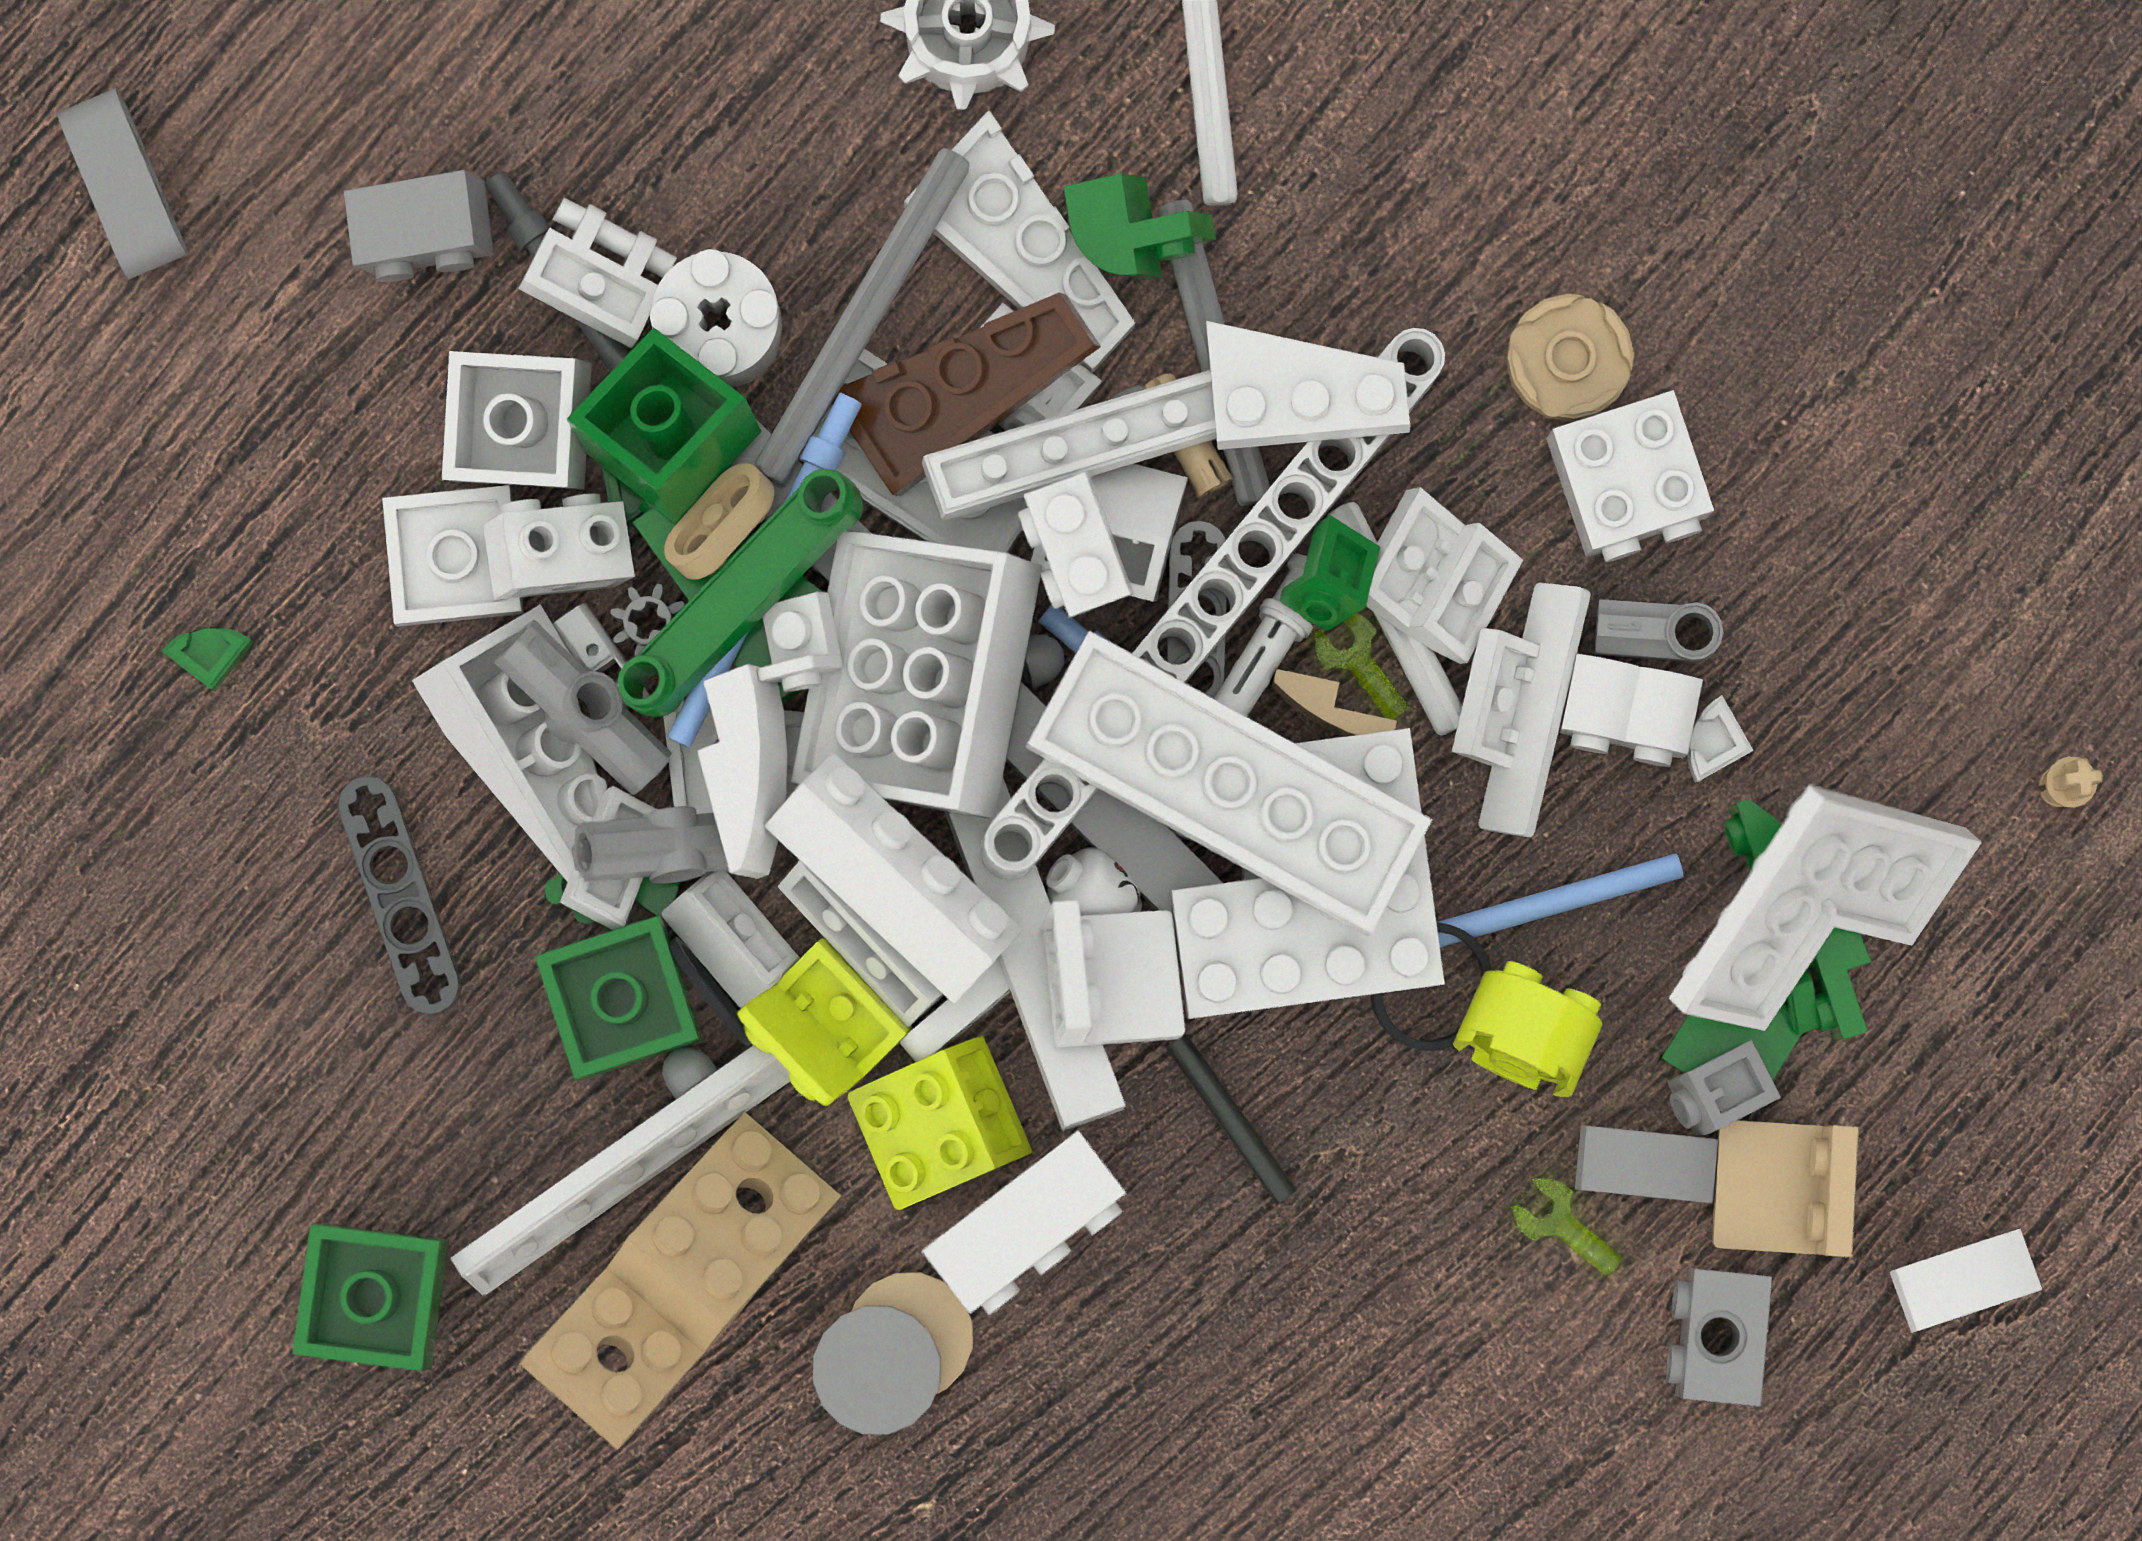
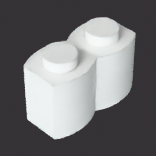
[1559,654,1703,767]

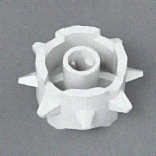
[880,0,1055,110]

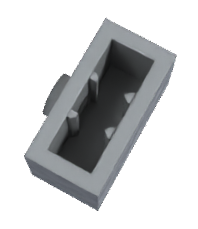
[344,170,494,282]

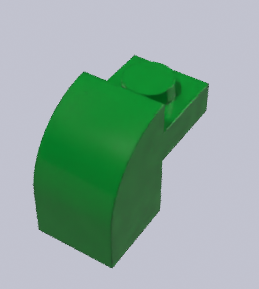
[1064,173,1216,278]

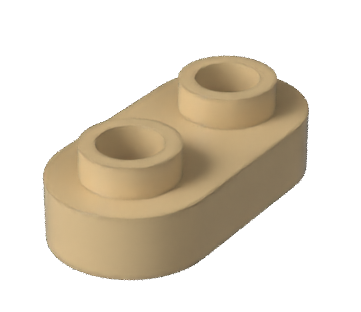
[664,463,775,579]

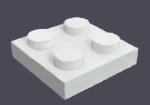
[382,485,524,627]

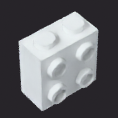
[1546,390,1714,562]

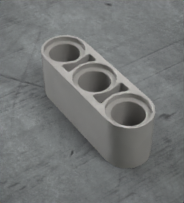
[57,88,188,279]

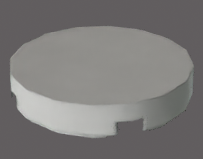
[813,1306,941,1435]

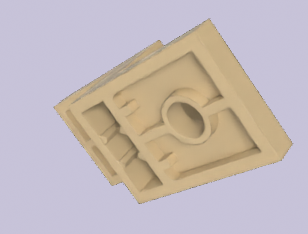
[520,1112,841,1450]

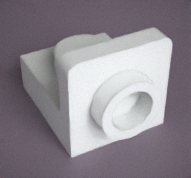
[757,592,843,692]

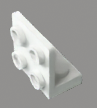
[1043,900,1185,1047]

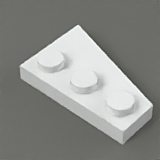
[1206,321,1410,450]

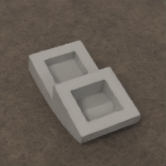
[1575,1125,1718,1203]

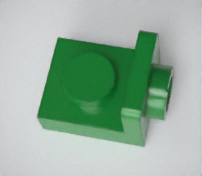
[1280,515,1380,630]

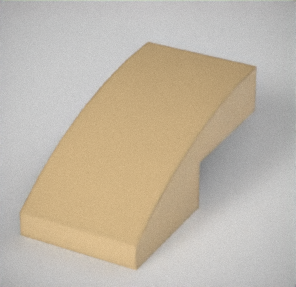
[1271,669,1397,737]

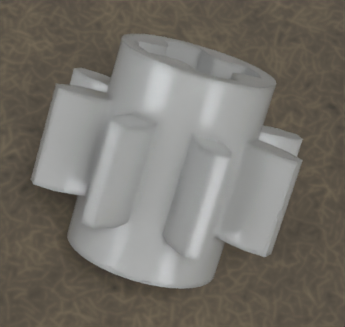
[610,584,685,657]

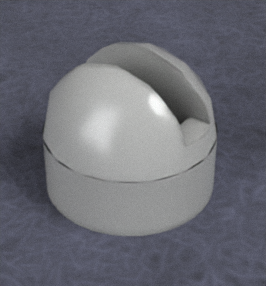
[1021,635,1065,689]
[662,1047,717,1100]

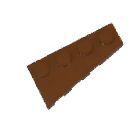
[832,293,1101,496]

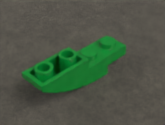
[1723,799,1871,1041]

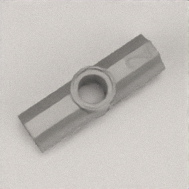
[494,620,672,795]
[572,806,729,884]

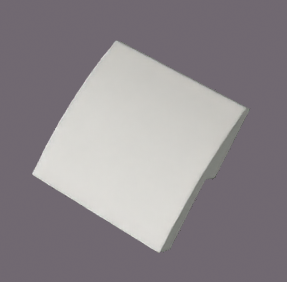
[1366,488,1523,664]

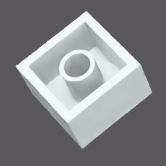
[442,351,592,490]

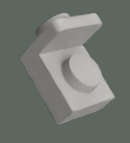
[1668,1040,1781,1137]

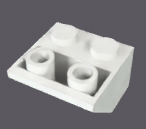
[1031,464,1188,602]

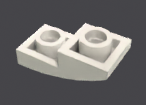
[1890,1229,2042,1333]

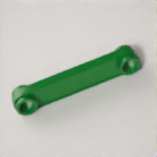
[617,469,863,718]

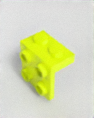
[738,937,914,1106]

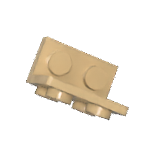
[1712,1120,1859,1257]

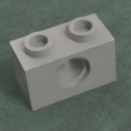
[1666,1268,1772,1407]

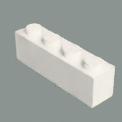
[764,752,1023,1004]

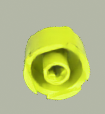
[1453,961,1603,1097]

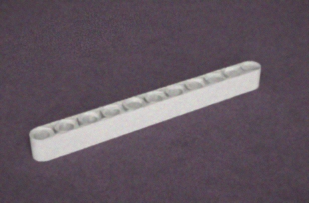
[981,328,1445,880]

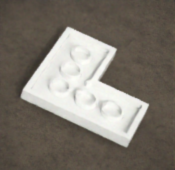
[1170,728,1445,1019]
[1669,785,1982,1031]

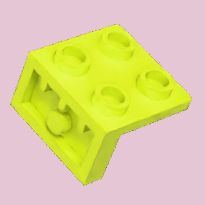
[848,1035,1033,1210]

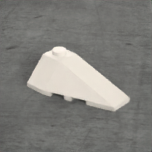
[412,604,607,882]

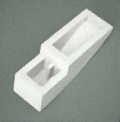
[697,664,787,879]

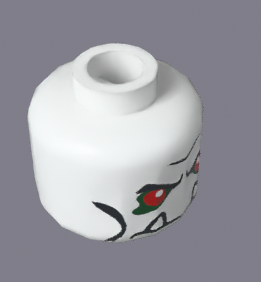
[1046,847,1142,916]

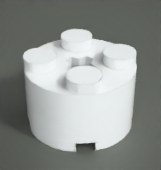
[650,249,782,387]

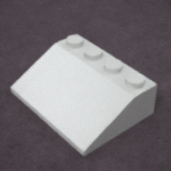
[791,530,1042,819]

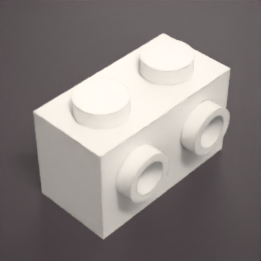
[1018,472,1134,617]
[483,494,635,600]

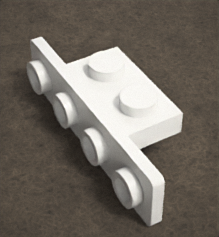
[1452,583,1590,837]

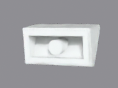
[662,870,800,1008]

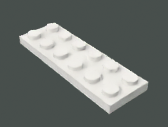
[1025,631,1432,936]

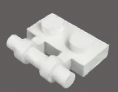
[518,197,677,348]

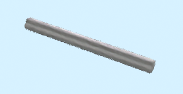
[755,148,969,484]

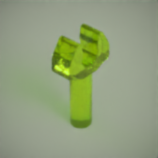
[1313,614,1410,720]
[1510,1178,1623,1277]

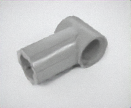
[1594,599,1723,665]

